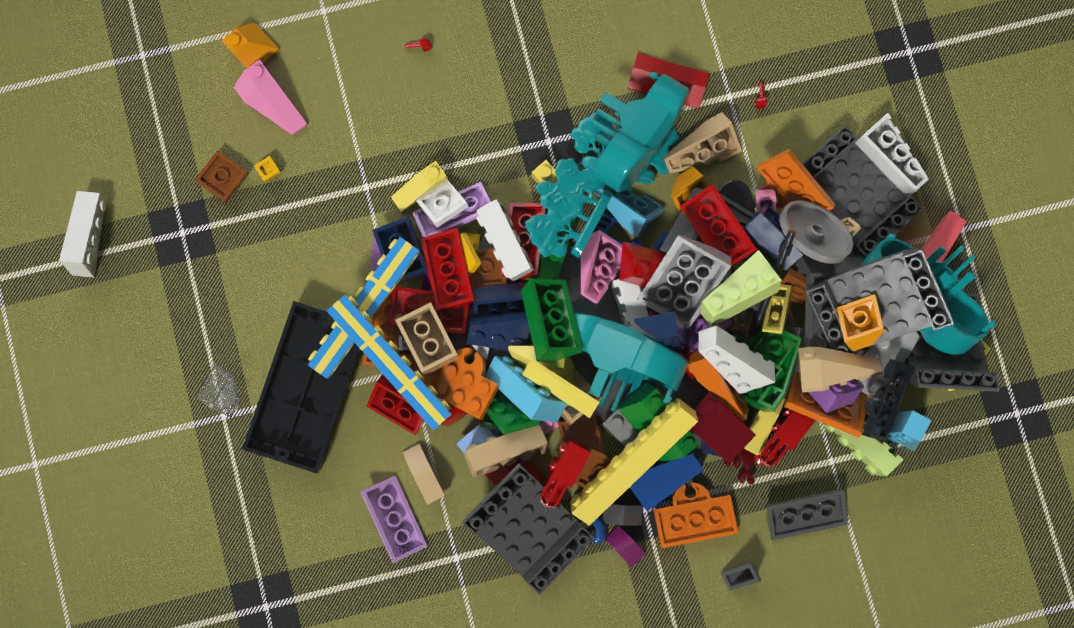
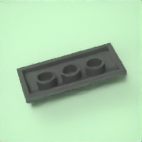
[766,489,848,540]

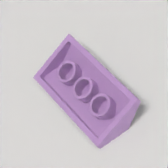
[412,182,491,237]
[360,476,427,563]

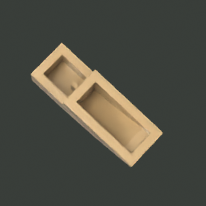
[402,443,446,505]

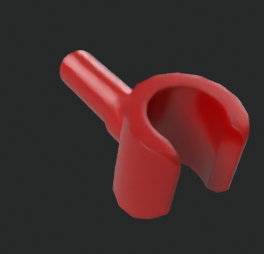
[405,38,432,52]
[755,83,767,109]

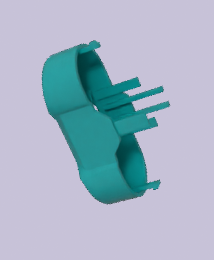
[582,72,690,192]
[862,234,996,355]
[574,313,689,412]

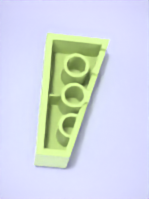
[700,250,782,327]
[823,424,903,476]

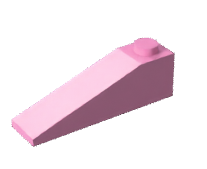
[234,60,308,136]
[581,230,622,304]

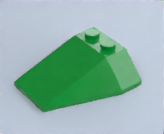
[742,330,802,412]

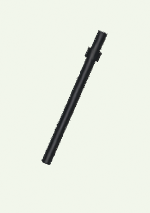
[749,230,796,337]

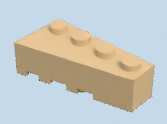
[464,425,548,478]

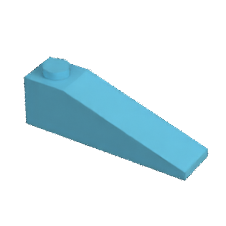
[594,184,665,237]

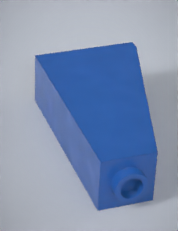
[629,453,704,511]

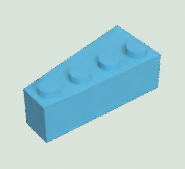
[484,356,567,422]
[887,410,931,452]

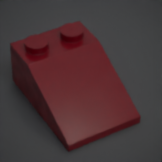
[691,392,756,464]

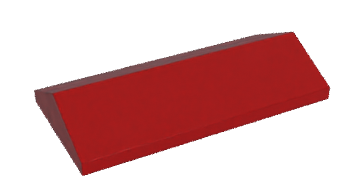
[627,53,709,109]
[680,184,757,268]
[500,203,547,280]
[421,228,475,311]
[388,287,469,335]

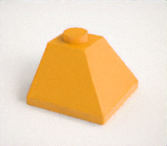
[222,22,279,68]
[671,167,709,213]
[837,294,885,351]

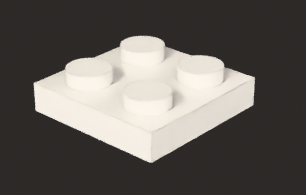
[416,180,469,228]

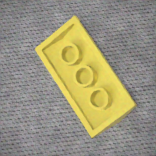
[522,358,599,418]

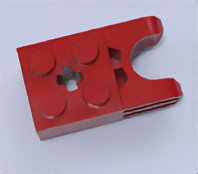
[754,407,816,466]
[540,436,591,508]

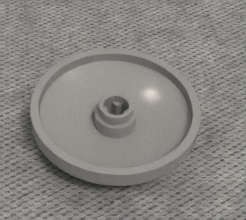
[779,200,853,264]

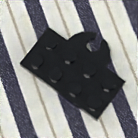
[862,359,914,441]

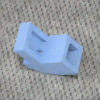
[457,418,502,453]

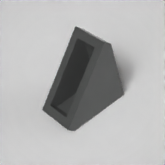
[603,504,643,525]
[721,559,761,591]

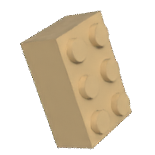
[395,303,459,376]

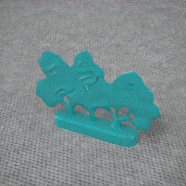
[570,111,680,184]
[525,158,612,258]

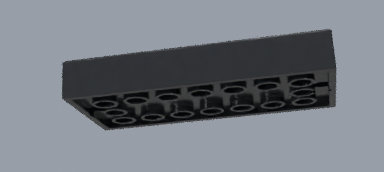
[242,301,361,474]

